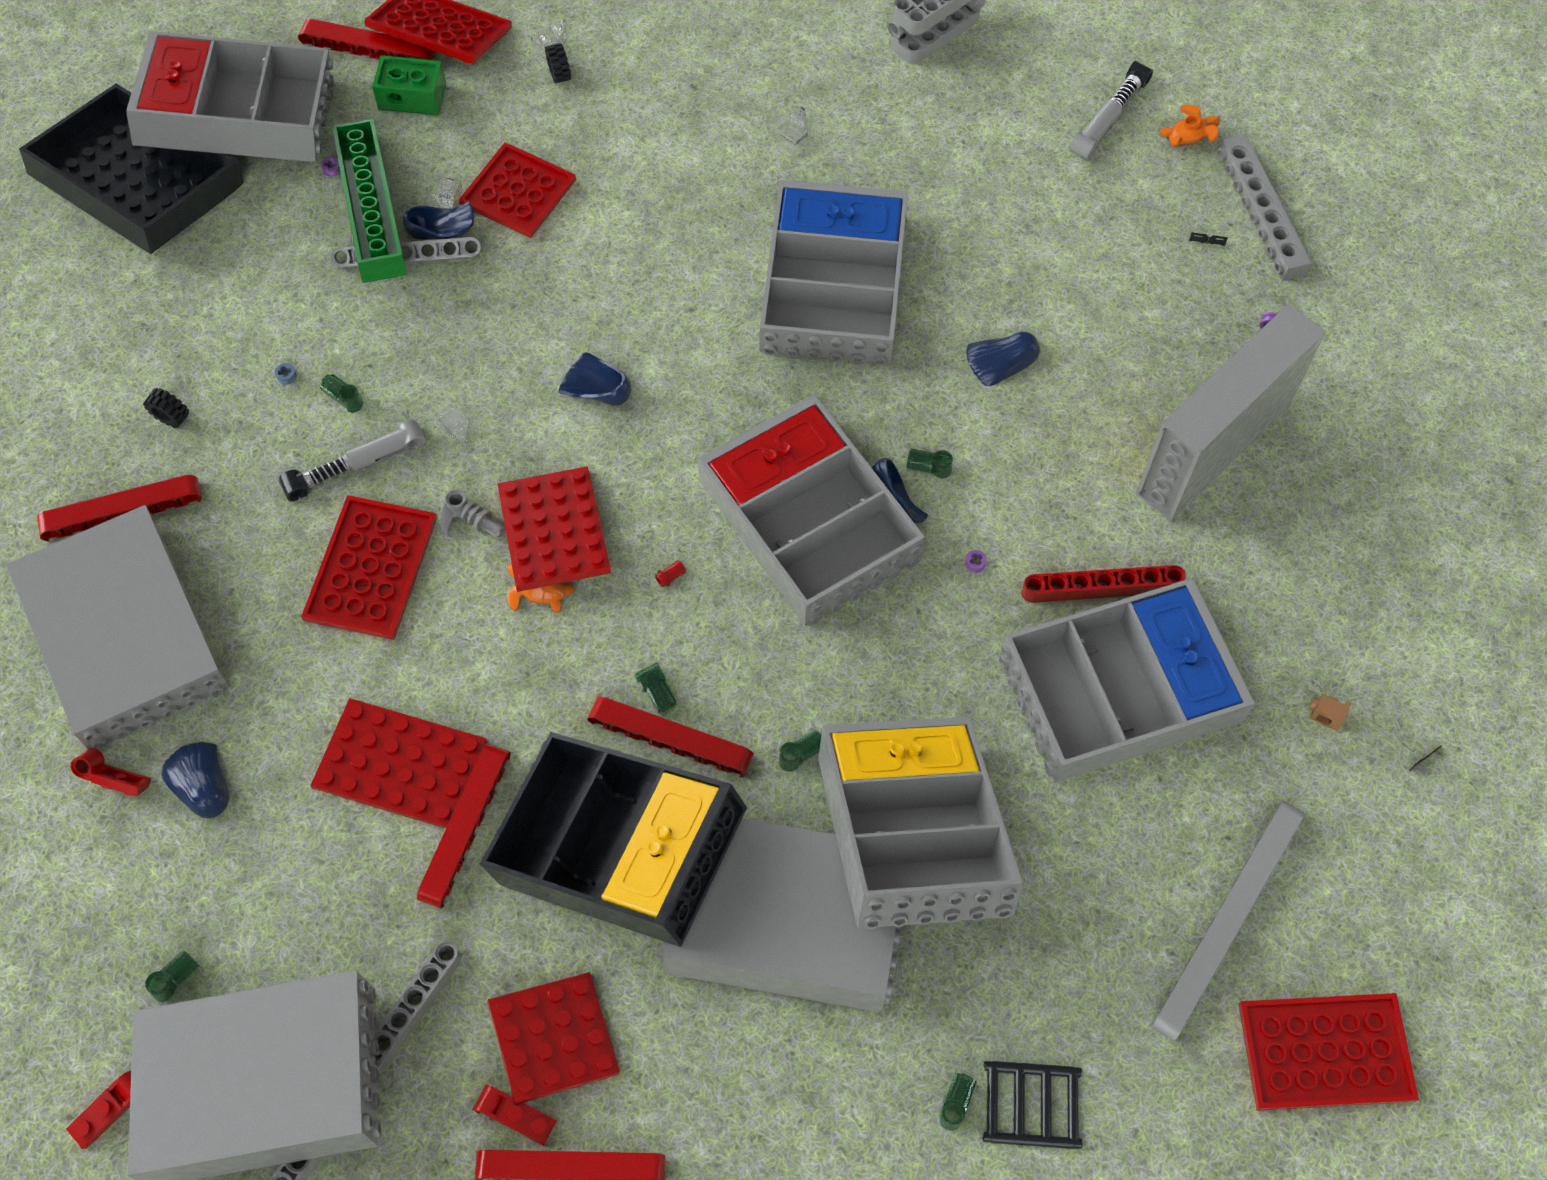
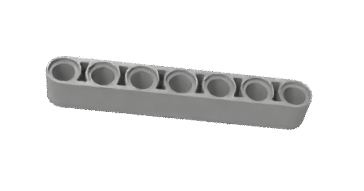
[330,237,483,267]

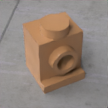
[1309,694,1352,731]

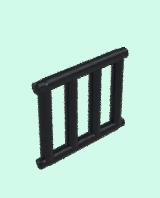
[982,1061,1083,1149]

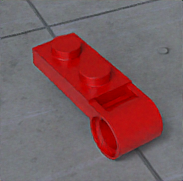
[70,748,151,796]
[66,1071,131,1149]
[472,1084,557,1146]

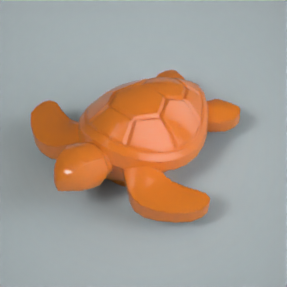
[1160,104,1220,147]
[507,563,575,613]

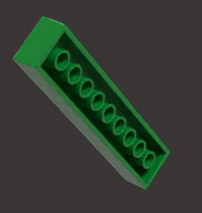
[332,118,407,283]

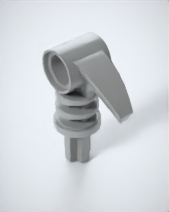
[440,489,505,538]

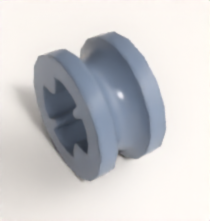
[275,363,297,385]

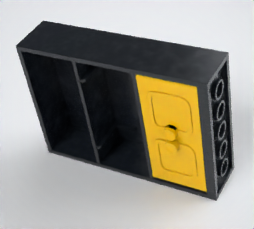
[480,732,747,947]

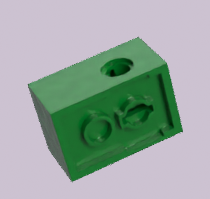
[372,56,447,115]

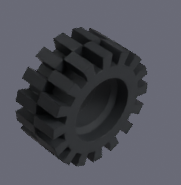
[545,43,571,84]
[143,388,189,428]

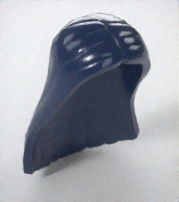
[403,202,474,240]
[966,331,1040,386]
[559,352,631,406]
[872,458,928,523]
[161,742,228,818]

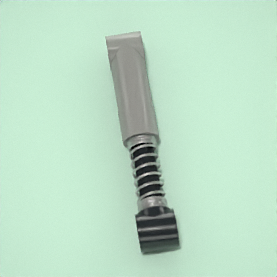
[1070,61,1154,160]
[279,420,426,502]

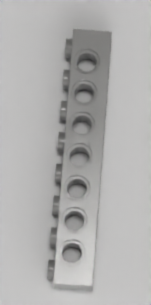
[1217,133,1312,280]

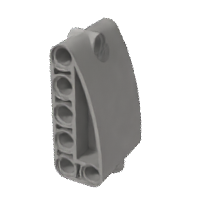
[887,0,986,64]

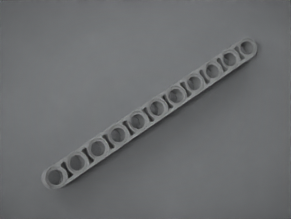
[1151,800,1305,1041]
[270,941,461,1180]

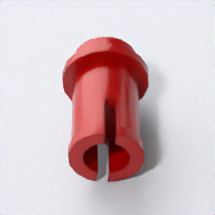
[655,560,686,587]

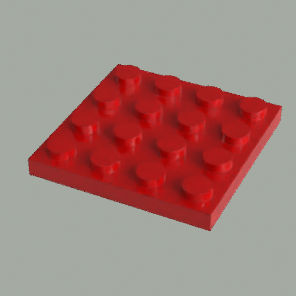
[459,142,576,238]
[487,972,620,1105]

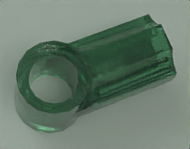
[320,374,363,413]
[906,449,953,479]
[635,663,677,713]
[778,729,822,772]
[145,950,200,1002]
[939,1072,977,1131]

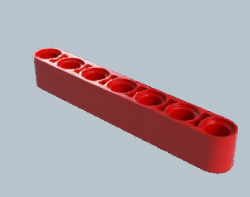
[298,19,436,60]
[37,475,202,541]
[1021,565,1186,603]
[587,696,754,778]
[417,744,511,909]
[474,1150,665,1180]

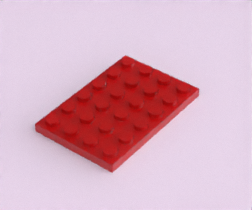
[365,0,512,64]
[497,466,611,592]
[301,495,437,640]
[310,698,487,829]
[1238,993,1419,1111]

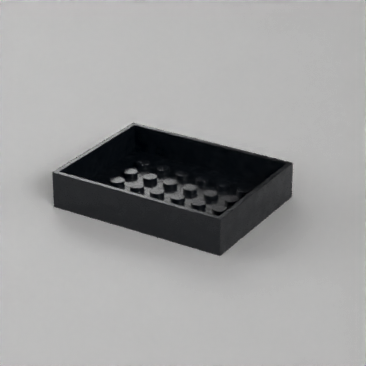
[19,83,244,254]

